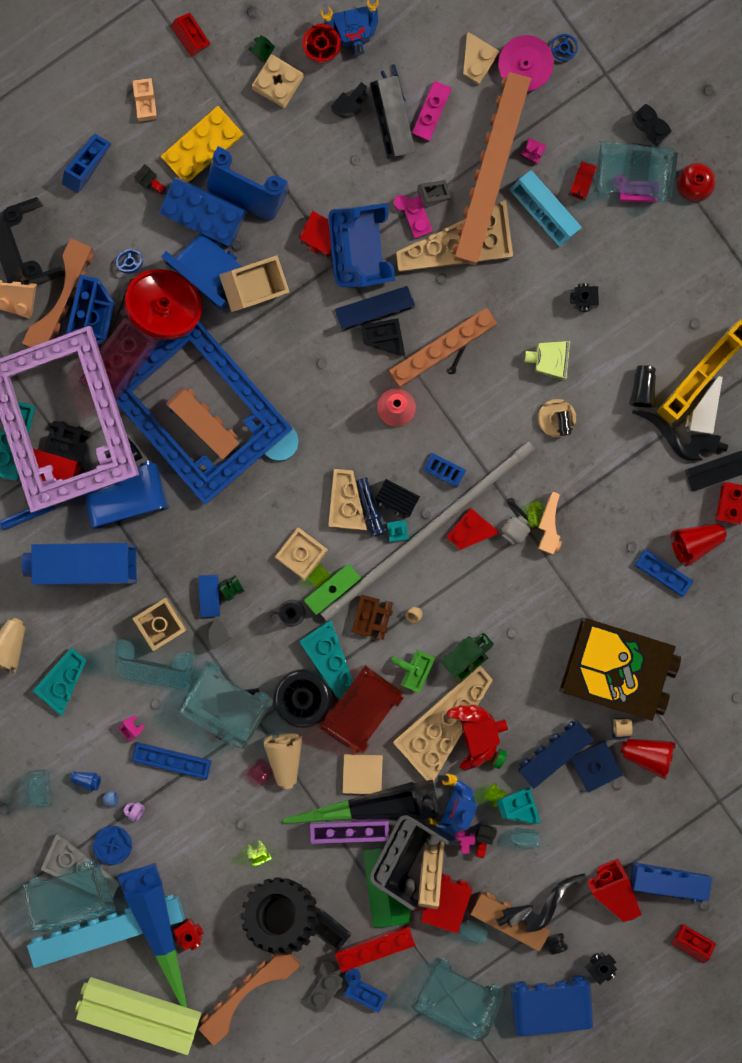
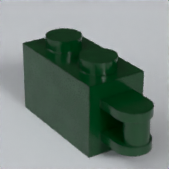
[440,633,494,684]

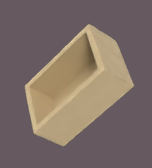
[219,255,289,312]

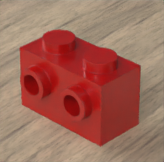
[715,482,742,525]

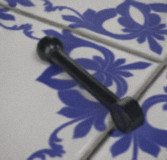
[449,346,466,374]
[507,498,538,529]

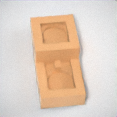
[133,78,157,122]

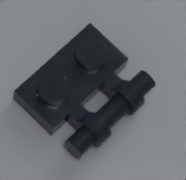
[44,421,91,463]

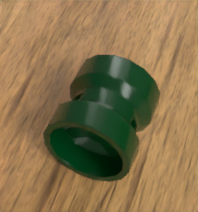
[219,575,245,601]

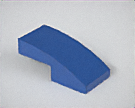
[198,575,220,617]

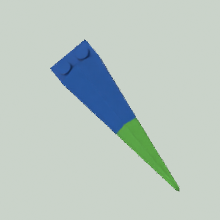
[118,863,187,1008]

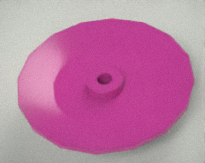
[498,35,554,92]

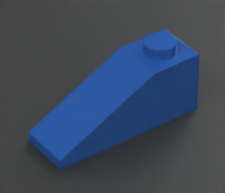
[62,134,111,194]

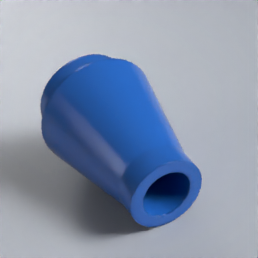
[71,771,101,792]

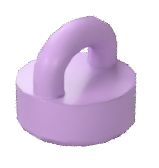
[124,803,145,823]

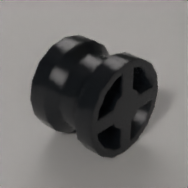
[546,933,568,955]

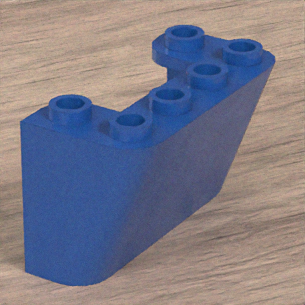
[510,975,593,1036]

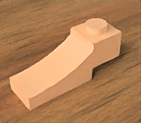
[537,492,562,555]

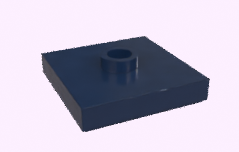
[571,740,623,793]

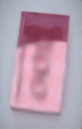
[79,318,158,402]

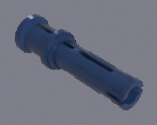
[356,478,386,537]

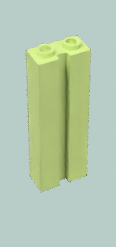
[75,977,202,1055]

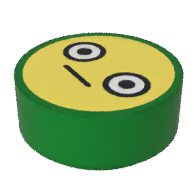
[492,749,507,769]

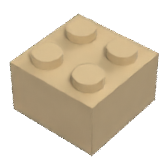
[132,598,188,651]

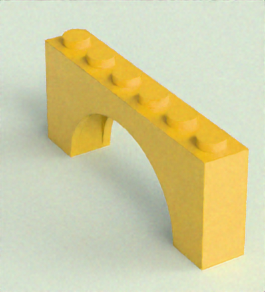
[656,319,742,424]

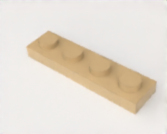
[418,841,444,909]

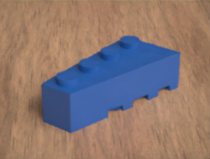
[630,862,712,903]

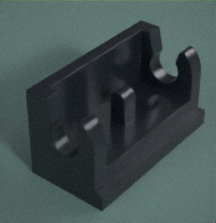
[314,908,351,950]

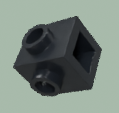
[570,283,599,312]
[585,952,617,985]

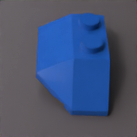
[66,275,115,354]

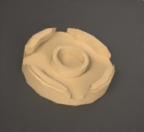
[538,399,576,437]

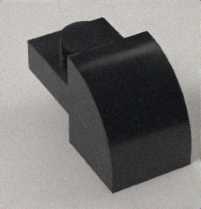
[331,82,368,118]

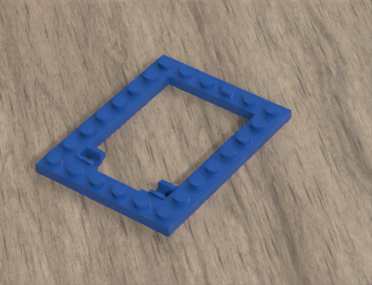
[110,322,293,505]

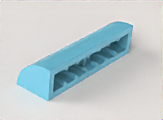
[509,170,582,247]

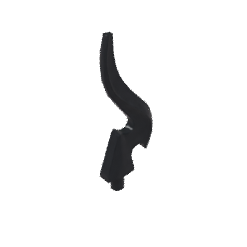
[632,410,728,461]
[496,873,585,932]

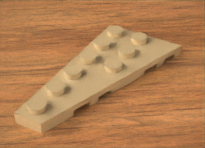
[396,200,513,272]
[393,666,493,782]

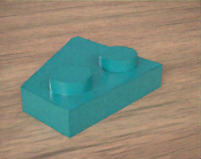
[497,787,541,824]

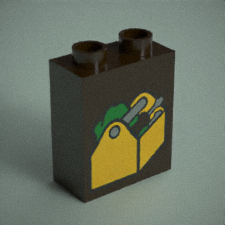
[559,618,681,721]

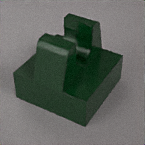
[249,35,275,63]

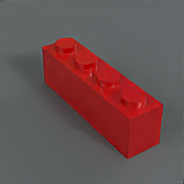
[335,924,415,972]

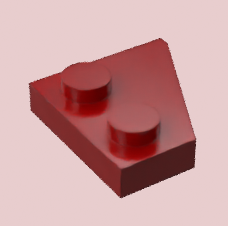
[446,508,499,550]

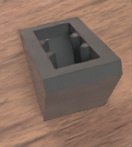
[417,180,451,208]

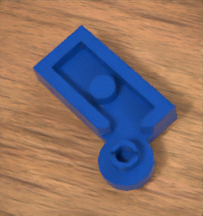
[344,968,388,1013]

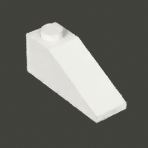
[685,376,723,435]

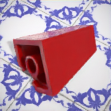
[587,859,642,922]

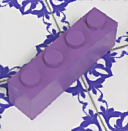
[310,819,389,844]

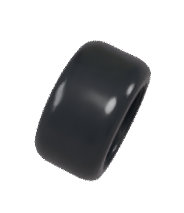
[273,669,332,728]

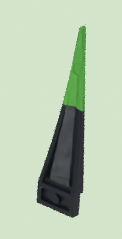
[283,780,440,823]

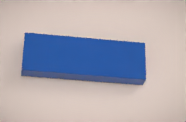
[634,549,694,597]

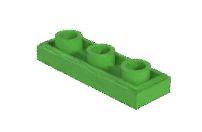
[304,564,361,615]

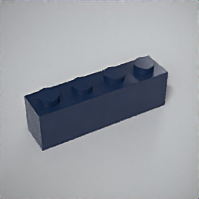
[518,720,594,789]

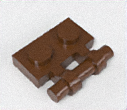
[352,595,393,640]

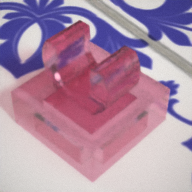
[247,759,273,786]

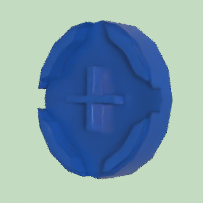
[93,826,132,865]

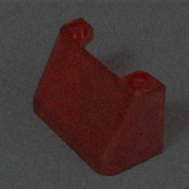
[319,665,404,754]

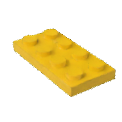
[161,106,244,183]

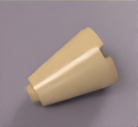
[0,618,26,674]
[263,733,302,789]

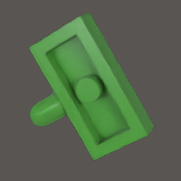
[391,650,435,693]

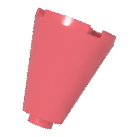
[377,388,416,427]

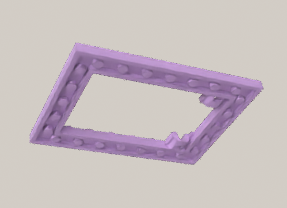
[0,326,139,513]

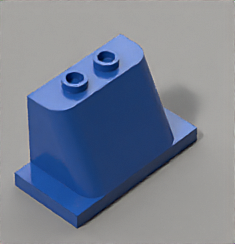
[161,233,242,312]

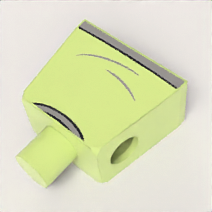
[524,341,570,380]

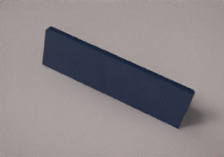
[335,286,415,331]

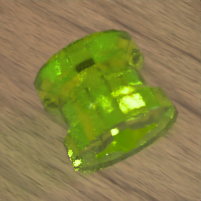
[482,782,506,807]

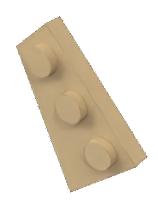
[328,469,367,530]

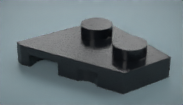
[361,318,405,356]

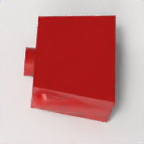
[299,210,332,257]

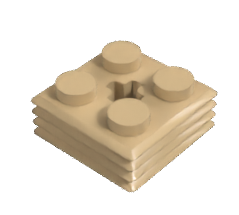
[252,55,304,108]

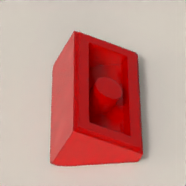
[171,13,211,57]
[671,924,716,963]

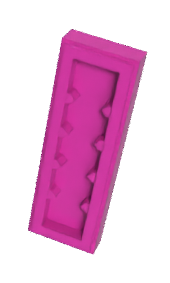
[412,81,452,142]

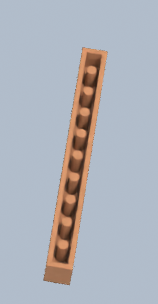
[452,72,531,266]

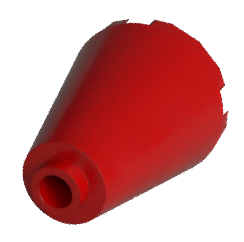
[670,524,727,567]
[620,738,676,780]

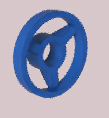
[551,34,578,61]
[116,249,143,274]

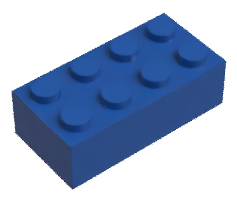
[159,177,248,246]

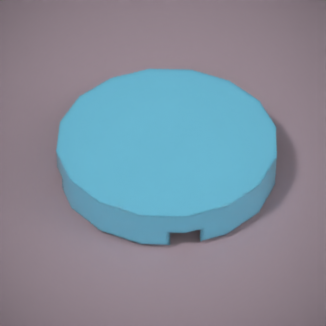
[265,429,299,461]

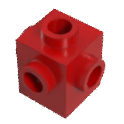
[173,918,204,951]

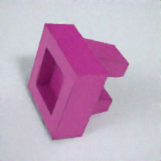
[520,138,547,164]
[118,715,144,743]
[455,831,475,854]

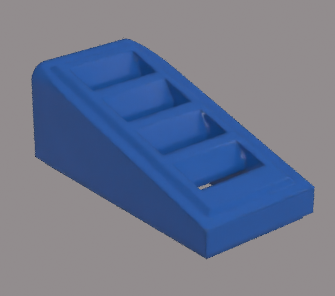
[423,453,466,488]

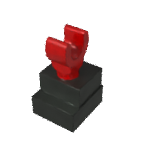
[134,164,166,195]
[476,823,497,859]

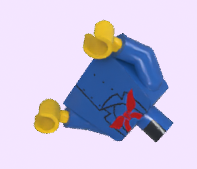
[319,0,379,55]
[427,773,477,836]

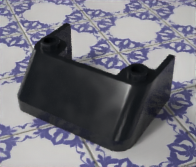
[0,197,65,285]
[370,815,462,911]

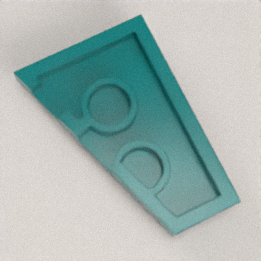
[33,647,87,716]

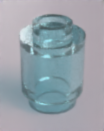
[511,828,539,849]
[458,919,489,945]

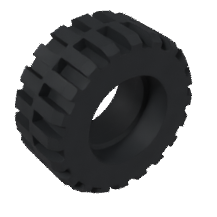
[241,877,320,955]

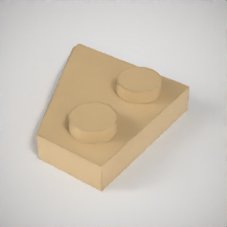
[463,32,500,85]

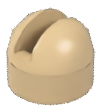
[406,607,423,624]

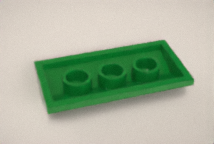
[363,847,411,927]

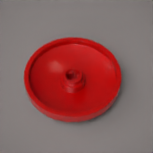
[124,269,202,339]

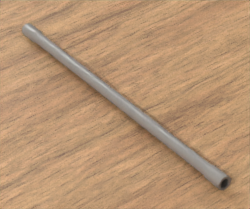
[320,441,535,621]

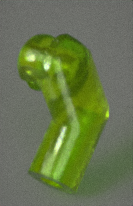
[527,501,542,527]

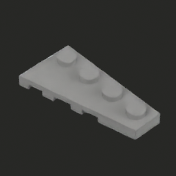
[41,833,120,901]

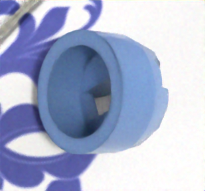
[103,791,119,807]

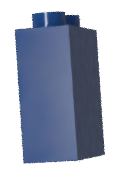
[22,543,137,585]

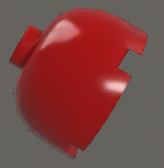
[302,23,341,64]
[676,163,716,203]

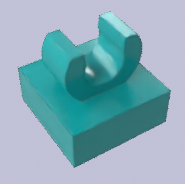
[387,520,409,542]

